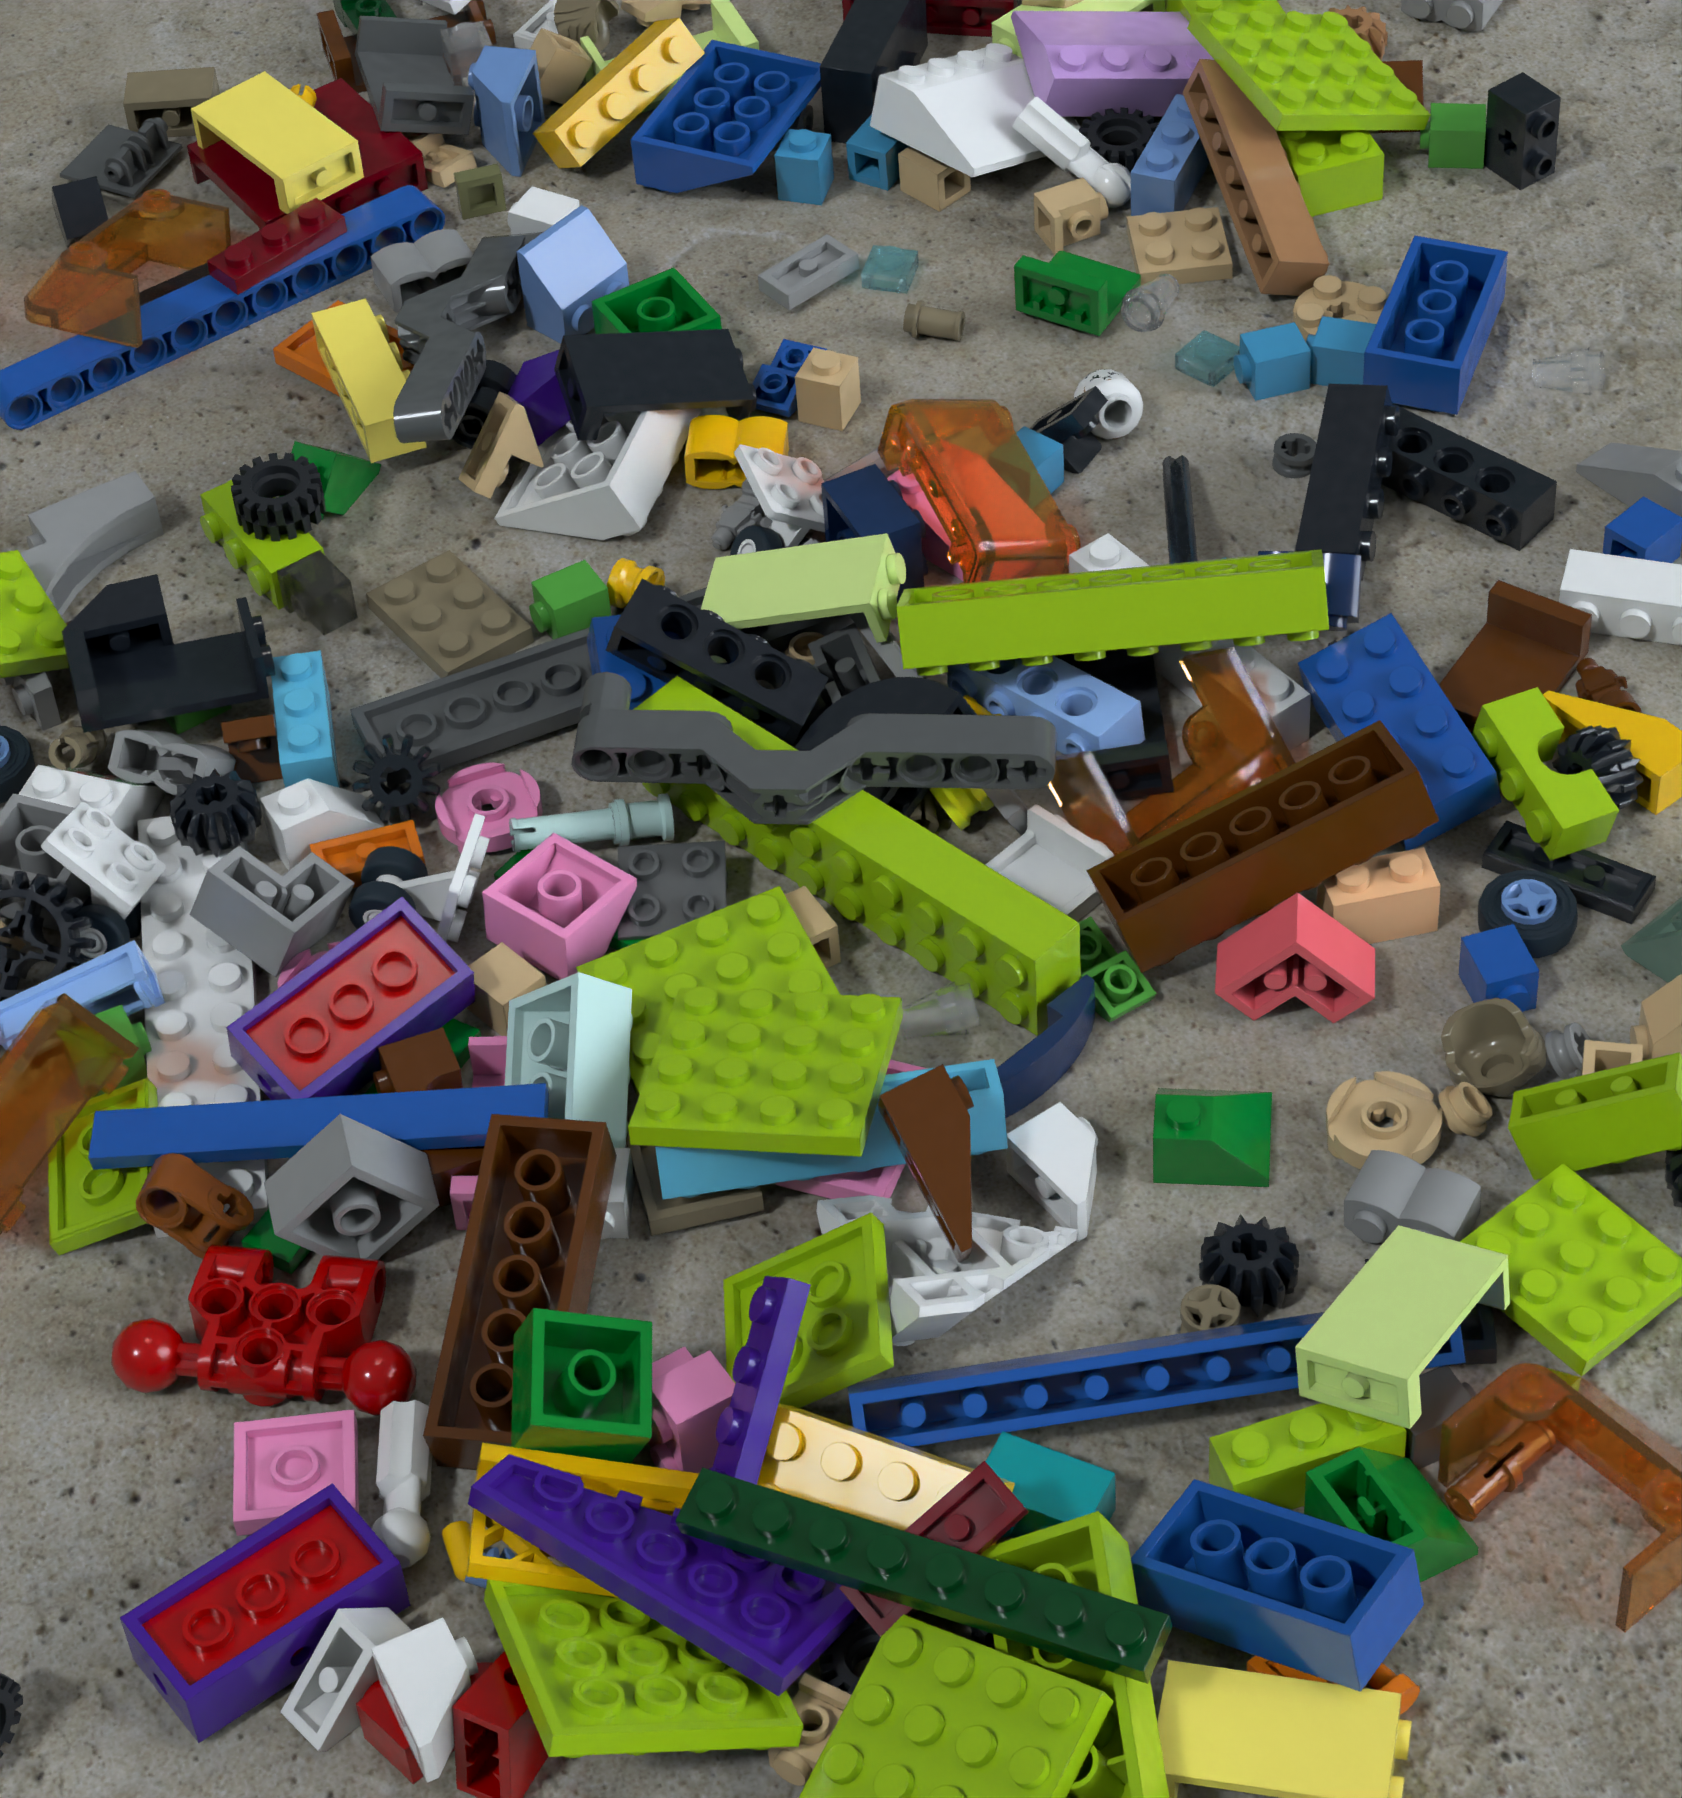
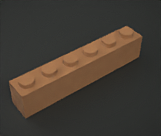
[1183,59,1329,296]

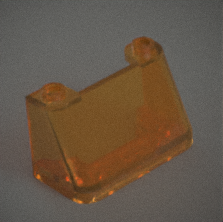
[877,399,1081,584]

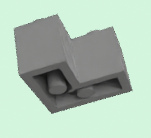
[190,845,355,977]

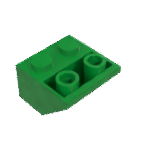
[1304,1447,1479,1583]

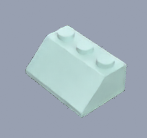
[504,972,633,1148]

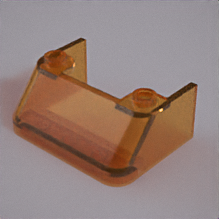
[24,189,231,348]
[1048,647,1295,856]
[0,993,139,1235]
[1438,1363,1682,1632]

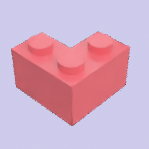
[1215,893,1375,1024]

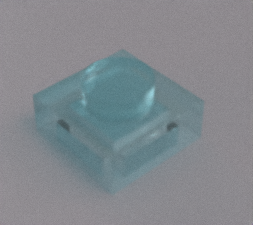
[861,245,919,294]
[1175,330,1240,387]

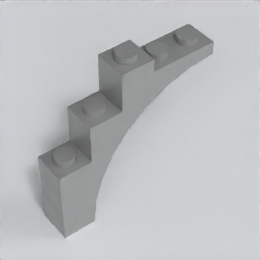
[0,471,164,731]

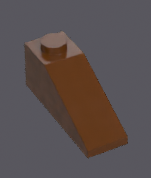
[878,1064,974,1263]

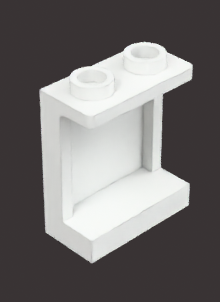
[985,804,1114,922]

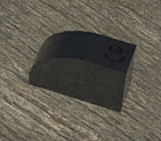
[795,677,977,818]

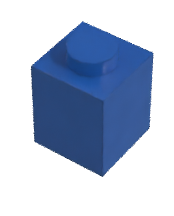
[1602,496,1682,563]
[1458,924,1539,1012]

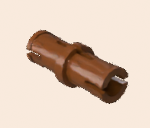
[1444,1416,1556,1522]

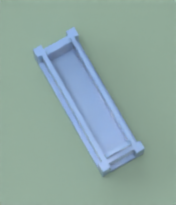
[0,940,165,1072]

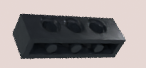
[1381,403,1557,551]
[605,578,829,747]

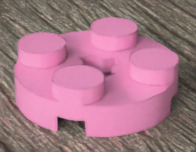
[435,762,543,854]

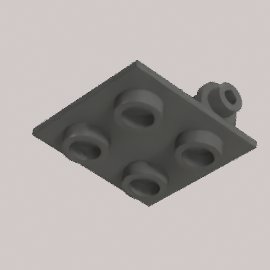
[60,117,183,198]
[618,841,728,940]

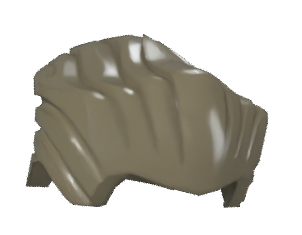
[554,0,619,58]
[1441,998,1547,1097]

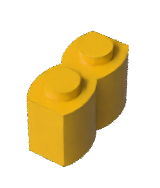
[684,415,789,489]

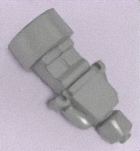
[711,478,764,550]

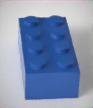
[1363,235,1508,415]
[1298,613,1502,851]
[1131,1479,1424,1692]

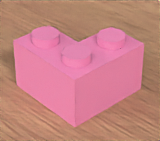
[648,1346,735,1473]

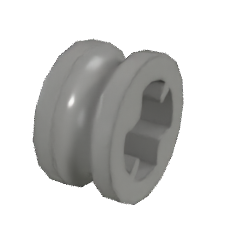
[1545,1022,1590,1079]

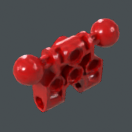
[111,1244,417,1416]

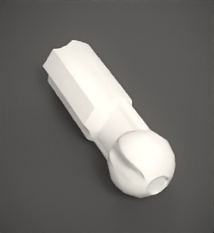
[1012,97,1131,208]
[372,1400,432,1569]

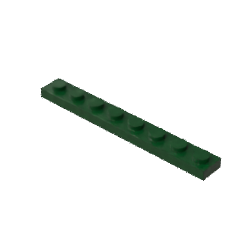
[675,1468,1172,1684]

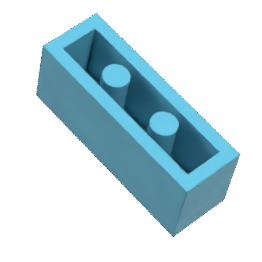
[271,650,340,788]

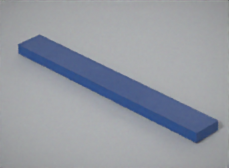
[88,1083,549,1170]

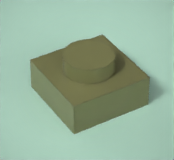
[454,163,507,220]

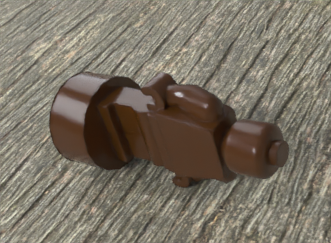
[1575,658,1642,713]

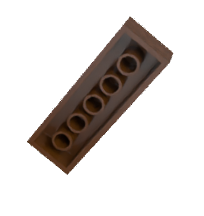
[1086,720,1439,973]
[423,1114,617,1470]

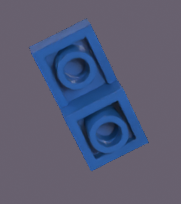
[752,339,827,417]

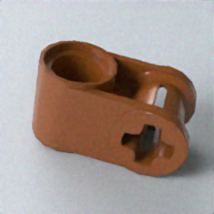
[136,1153,254,1259]

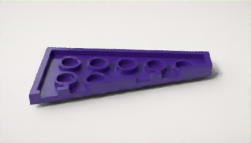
[468,1454,861,1696]

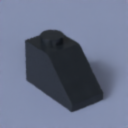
[52,176,111,251]
[63,574,174,660]

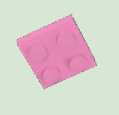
[233,1409,359,1536]

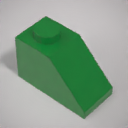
[279,441,381,520]

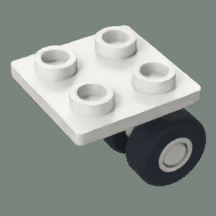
[730,444,825,556]
[41,802,166,960]
[348,813,490,942]

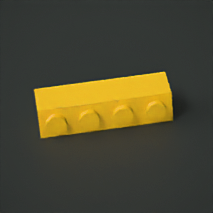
[532,18,705,169]

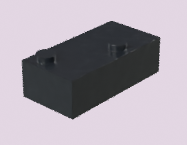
[820,0,928,144]

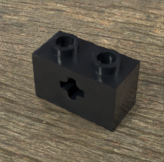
[1484,72,1561,191]

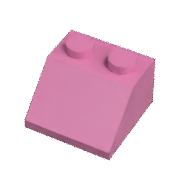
[482,833,637,980]

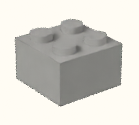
[0,793,91,931]
[264,1114,439,1260]

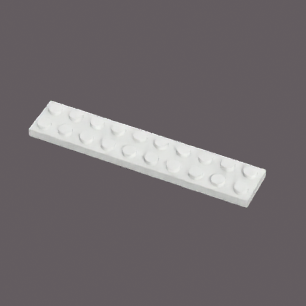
[138,816,269,1238]

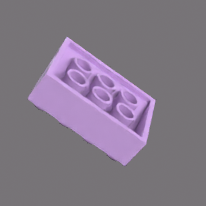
[1011,11,1214,117]

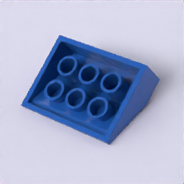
[630,40,821,193]

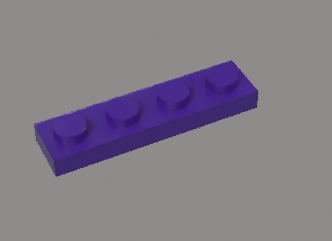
[709,1276,811,1485]

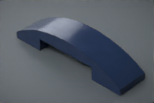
[997,974,1095,1118]

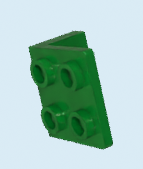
[1014,251,1141,336]

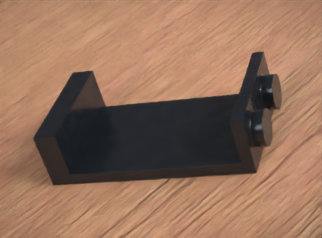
[554,329,757,441]
[62,597,275,733]
[1053,649,1174,808]

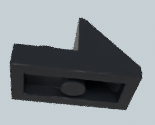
[1030,386,1108,474]

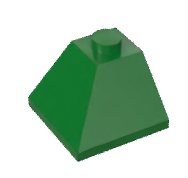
[1153,1088,1272,1187]

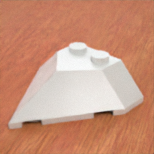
[816,1195,1078,1346]

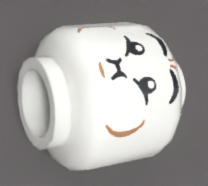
[1074,369,1143,439]

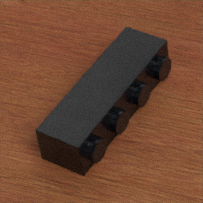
[1295,384,1400,581]

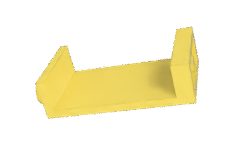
[191,71,364,214]
[1157,1660,1412,1798]

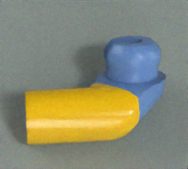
[441,1521,515,1589]

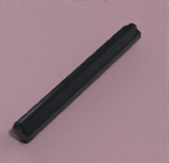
[1162,455,1198,564]

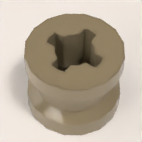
[1180,1284,1240,1334]

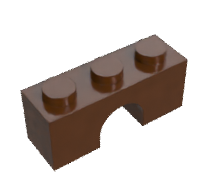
[373,1028,484,1209]

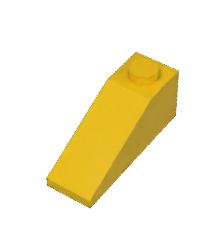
[1543,690,1682,815]

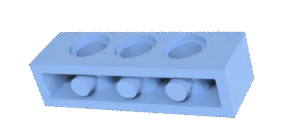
[947,656,1145,755]

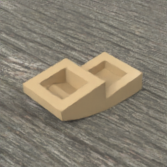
[401,132,477,188]

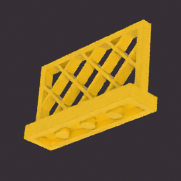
[467,1443,699,1598]

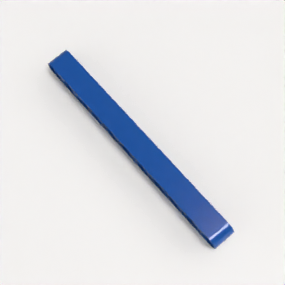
[0,185,445,430]

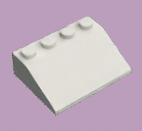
[870,43,1080,177]
[494,408,702,540]

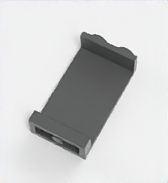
[355,16,475,135]

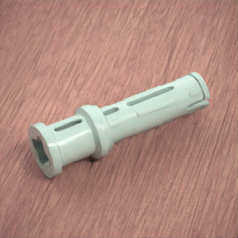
[509,793,674,852]

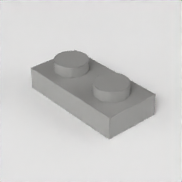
[758,234,859,311]

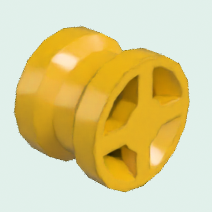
[607,558,665,608]

